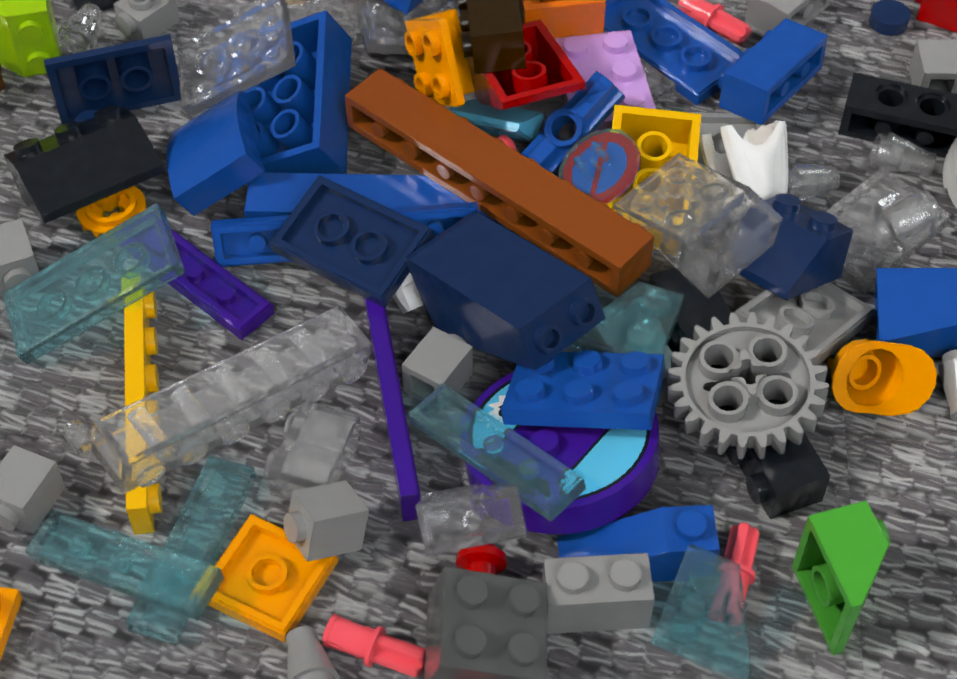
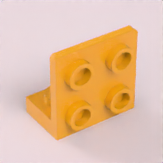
[404,9,475,107]

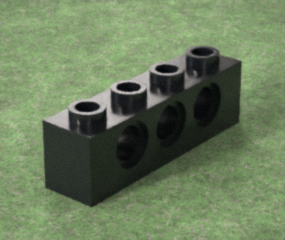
[838,72,957,158]

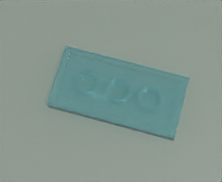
[3,203,185,364]

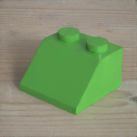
[792,500,890,655]

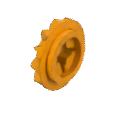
[76,186,147,240]

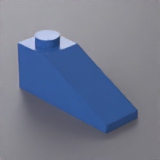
[557,505,720,582]

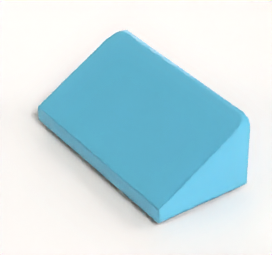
[448,99,544,143]

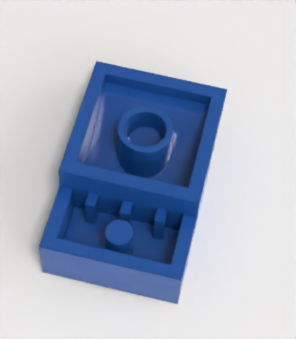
[166,89,265,216]

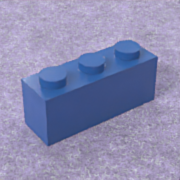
[718,18,828,125]

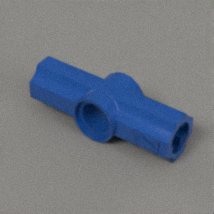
[521,71,626,175]

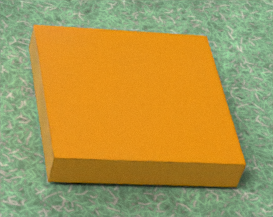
[196,514,338,643]

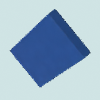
[603,0,744,105]

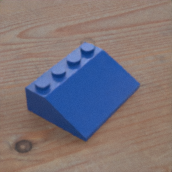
[218,10,352,184]

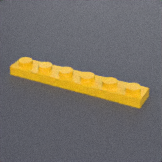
[124,274,163,535]

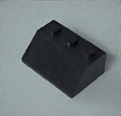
[4,105,166,224]

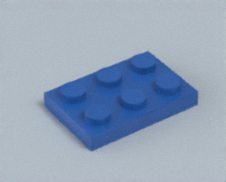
[501,350,665,430]

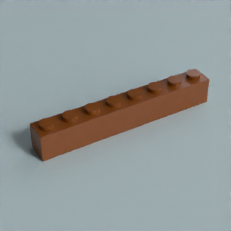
[345,68,654,298]

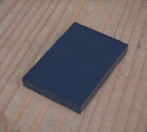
[269,175,434,308]

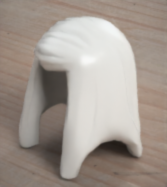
[699,120,788,223]

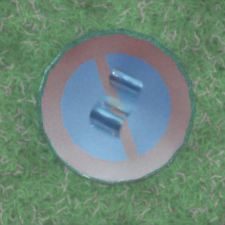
[559,128,640,204]

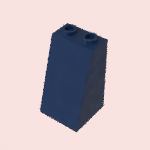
[404,211,606,371]

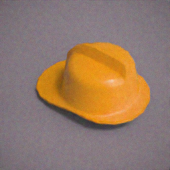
[826,339,937,416]

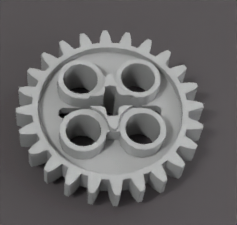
[667,312,829,459]

